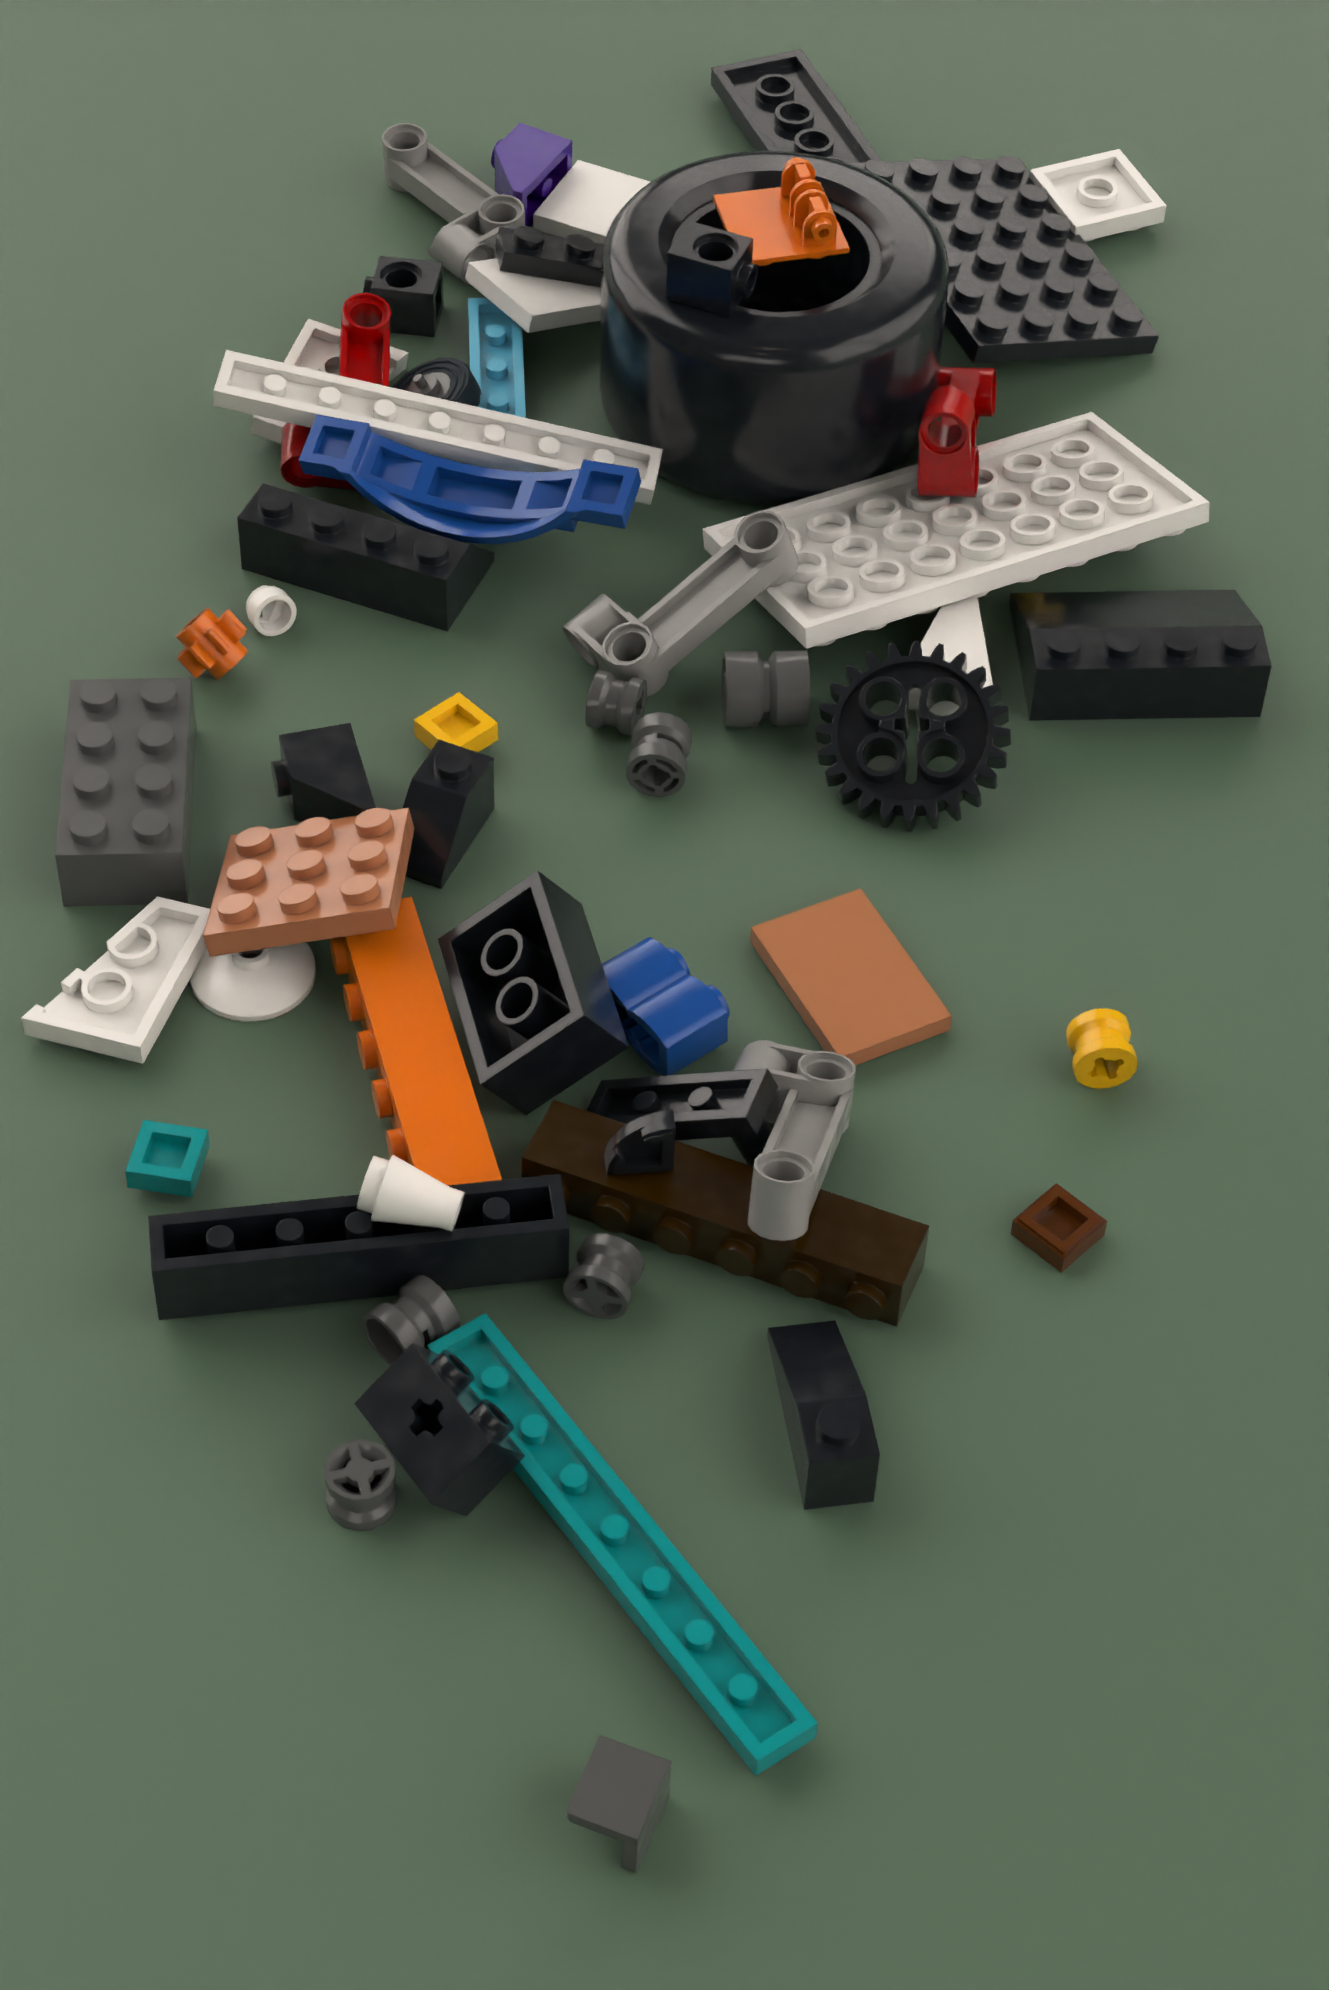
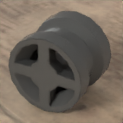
[585,670,647,736]
[563,1234,645,1319]
[324,1439,397,1531]

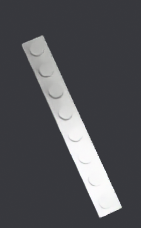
[213,350,663,505]

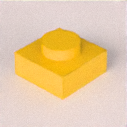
[414,692,498,752]

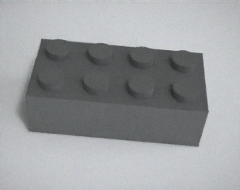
[55,678,197,906]

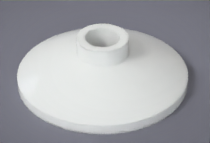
[189,942,316,1022]

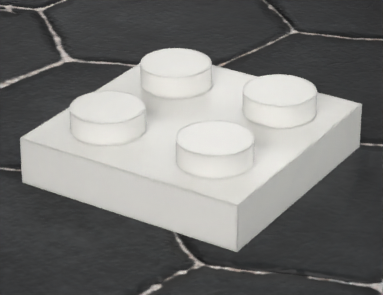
[1029,149,1167,242]

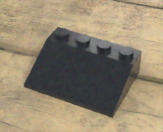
[1009,590,1272,721]

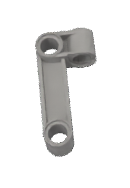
[381,123,525,285]
[562,510,799,697]
[732,1040,856,1241]

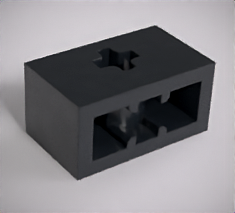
[354,1343,525,1516]

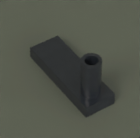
[586,1068,778,1167]

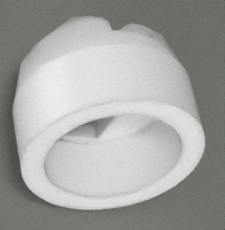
[246,585,297,636]

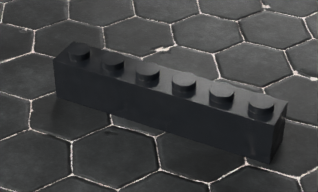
[148,1174,569,1320]

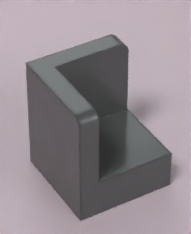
[567,1735,671,1873]

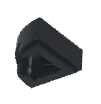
[604,1109,676,1175]

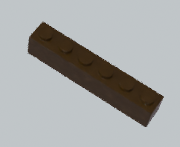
[521,1100,929,1327]

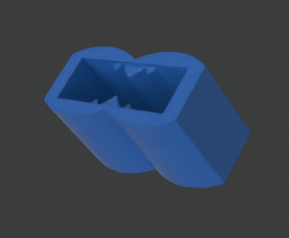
[602,937,730,1076]

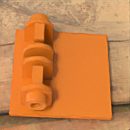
[713,157,850,266]

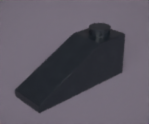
[767,1320,880,1510]

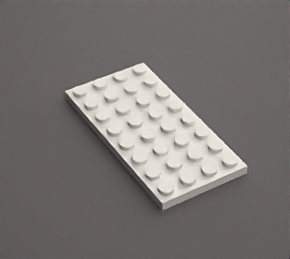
[703,412,1210,649]

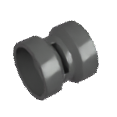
[626,712,692,797]
[362,1275,460,1366]

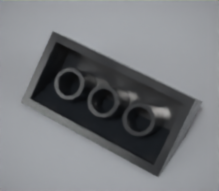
[237,483,494,632]

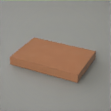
[750,888,952,1066]

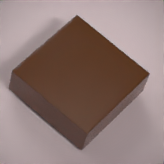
[1011,1183,1107,1273]

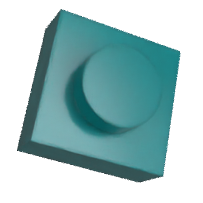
[125,1120,210,1198]

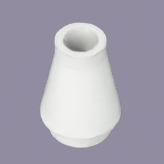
[357,1155,465,1232]

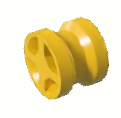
[1066,1008,1138,1089]

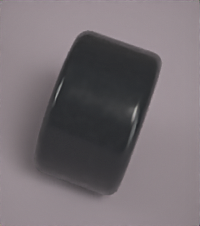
[600,151,949,506]

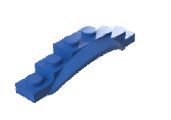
[298,414,641,544]

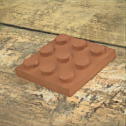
[203,808,415,957]

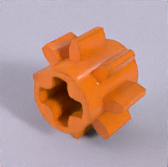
[176,607,248,680]

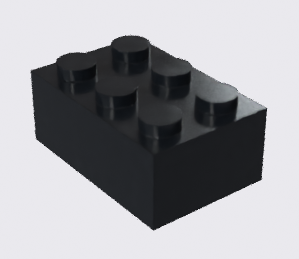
[438,870,629,1115]

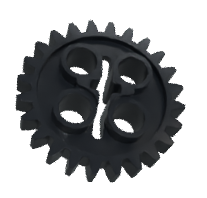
[815,641,1011,832]

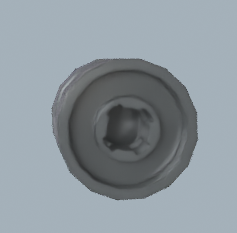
[722,651,810,727]

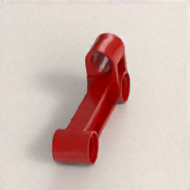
[280,293,391,491]
[917,367,997,497]

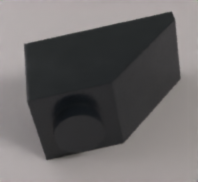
[271,723,376,822]
[403,740,495,889]

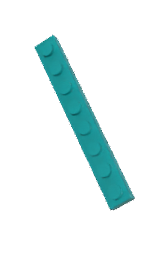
[427,1313,818,1776]

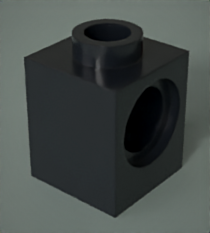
[666,221,758,317]
[363,256,444,337]

